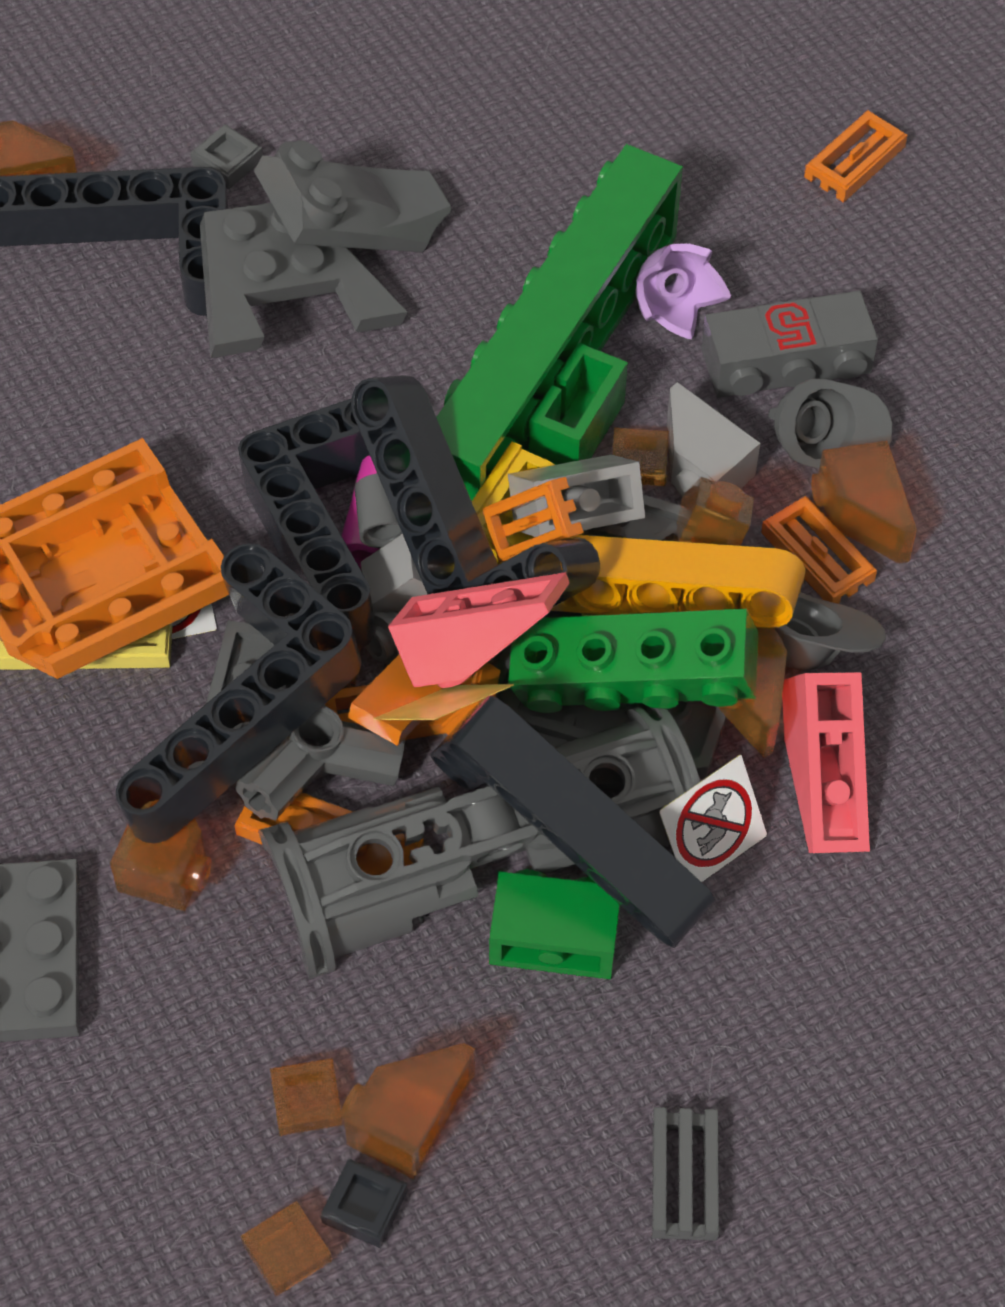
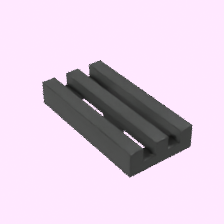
[652,1107,719,1241]

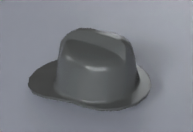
[768,379,892,474]
[757,592,886,671]

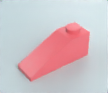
[388,572,570,688]
[782,673,870,853]

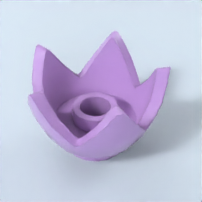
[636,243,731,339]

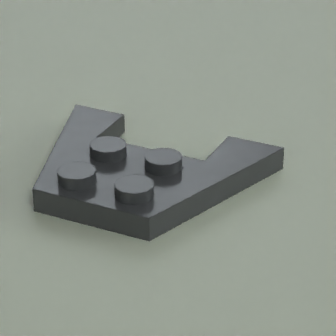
[200,203,407,359]

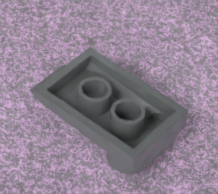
[254,140,451,252]

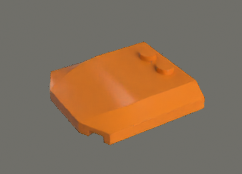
[0,438,229,679]

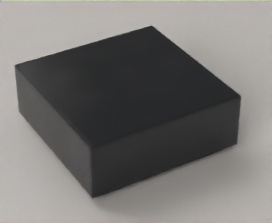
[320,1158,408,1248]

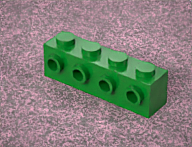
[508,609,759,713]

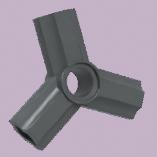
[235,683,405,821]

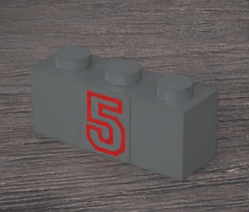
[701,290,878,398]

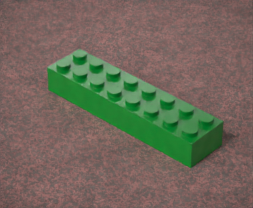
[436,144,683,501]

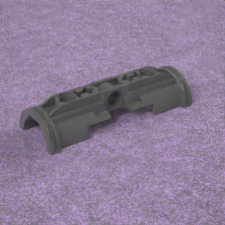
[258,705,700,980]

